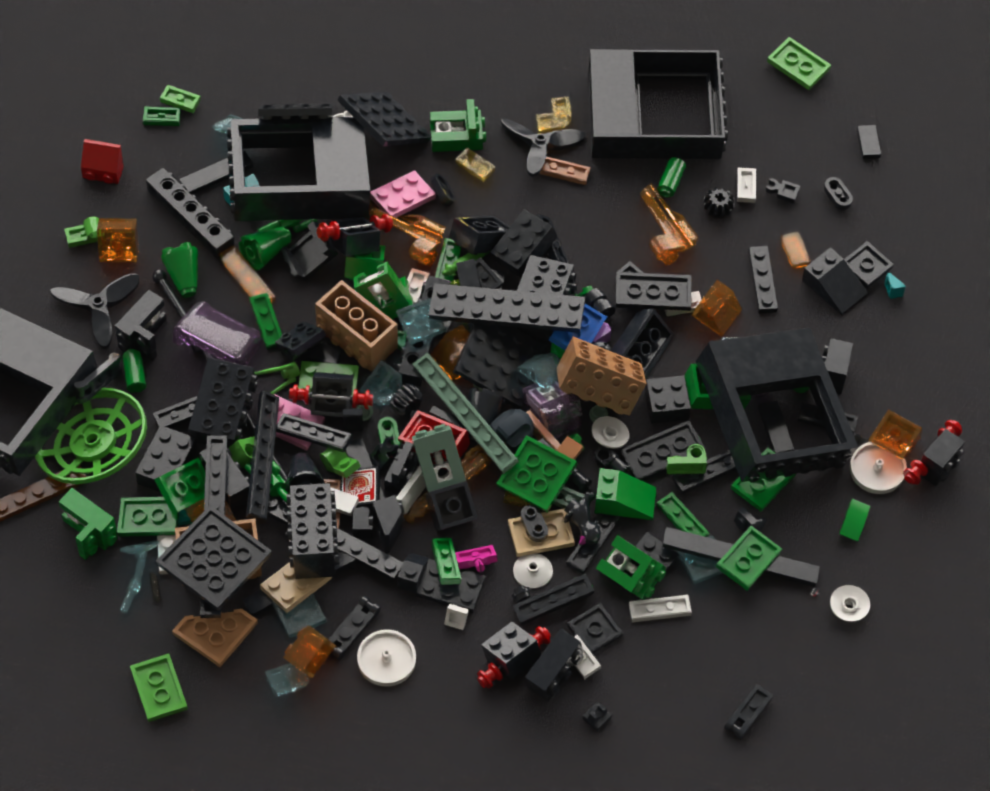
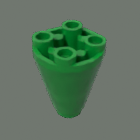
[161,242,198,298]

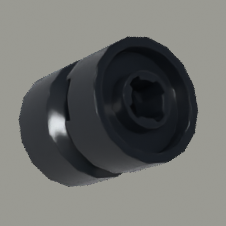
[584,288,616,322]

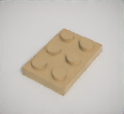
[508,508,575,557]
[260,562,332,613]

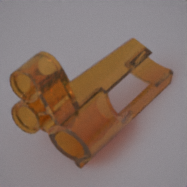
[639,183,699,265]
[369,200,446,266]

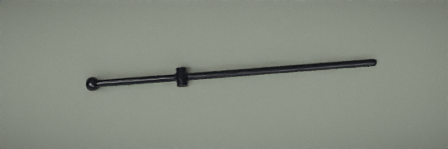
[152,269,288,483]

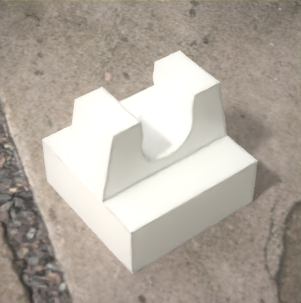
[444,604,469,630]

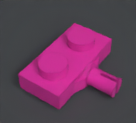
[455,545,498,572]

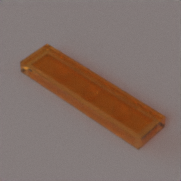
[218,245,276,302]

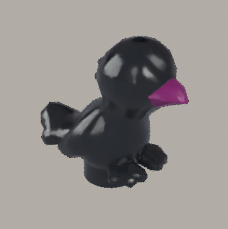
[563,492,601,545]

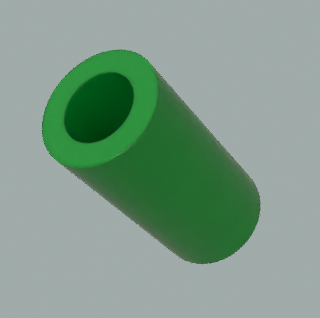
[657,157,686,198]
[122,349,146,393]

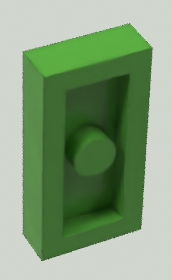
[160,85,201,113]

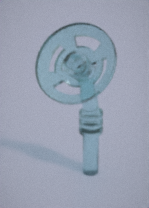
[120,541,159,613]

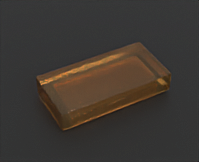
[780,232,811,269]

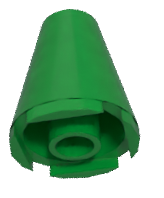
[238,227,291,270]

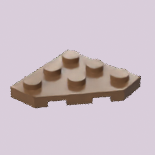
[172,609,258,667]

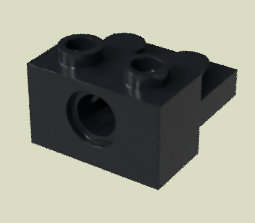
[384,441,420,494]

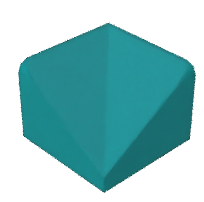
[884,273,906,299]

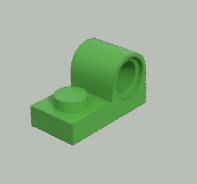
[228,436,255,468]
[666,444,707,474]
[320,448,361,478]

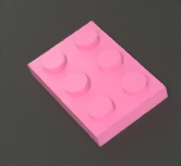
[370,170,436,220]
[255,394,325,451]

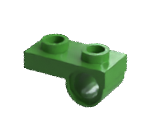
[64,217,105,248]

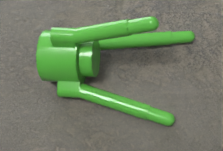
[254,362,300,395]

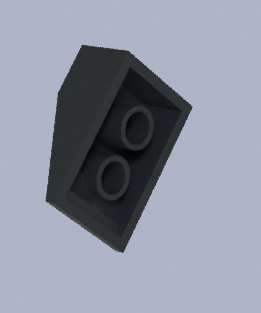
[449,216,511,255]
[802,247,868,315]

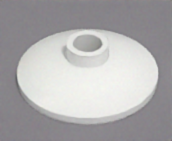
[592,416,629,449]
[513,553,553,589]
[830,585,870,622]

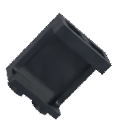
[281,221,338,281]

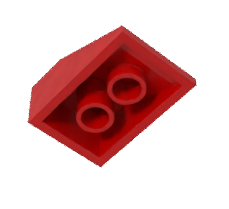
[398,410,470,471]

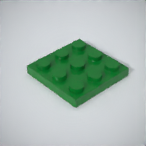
[496,435,577,513]

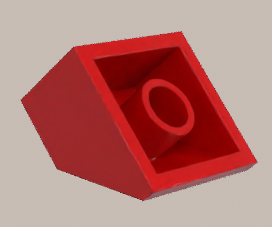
[81,139,124,184]

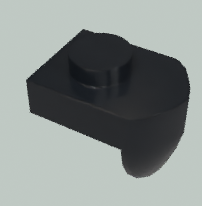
[734,507,767,532]

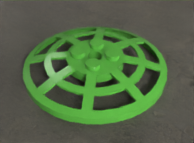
[35,388,147,484]

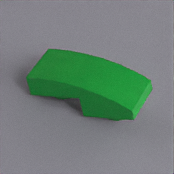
[839,499,870,542]

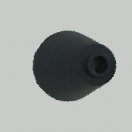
[468,388,506,444]
[286,453,325,494]

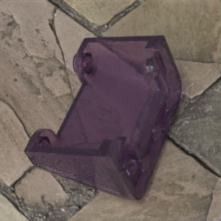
[172,301,262,366]

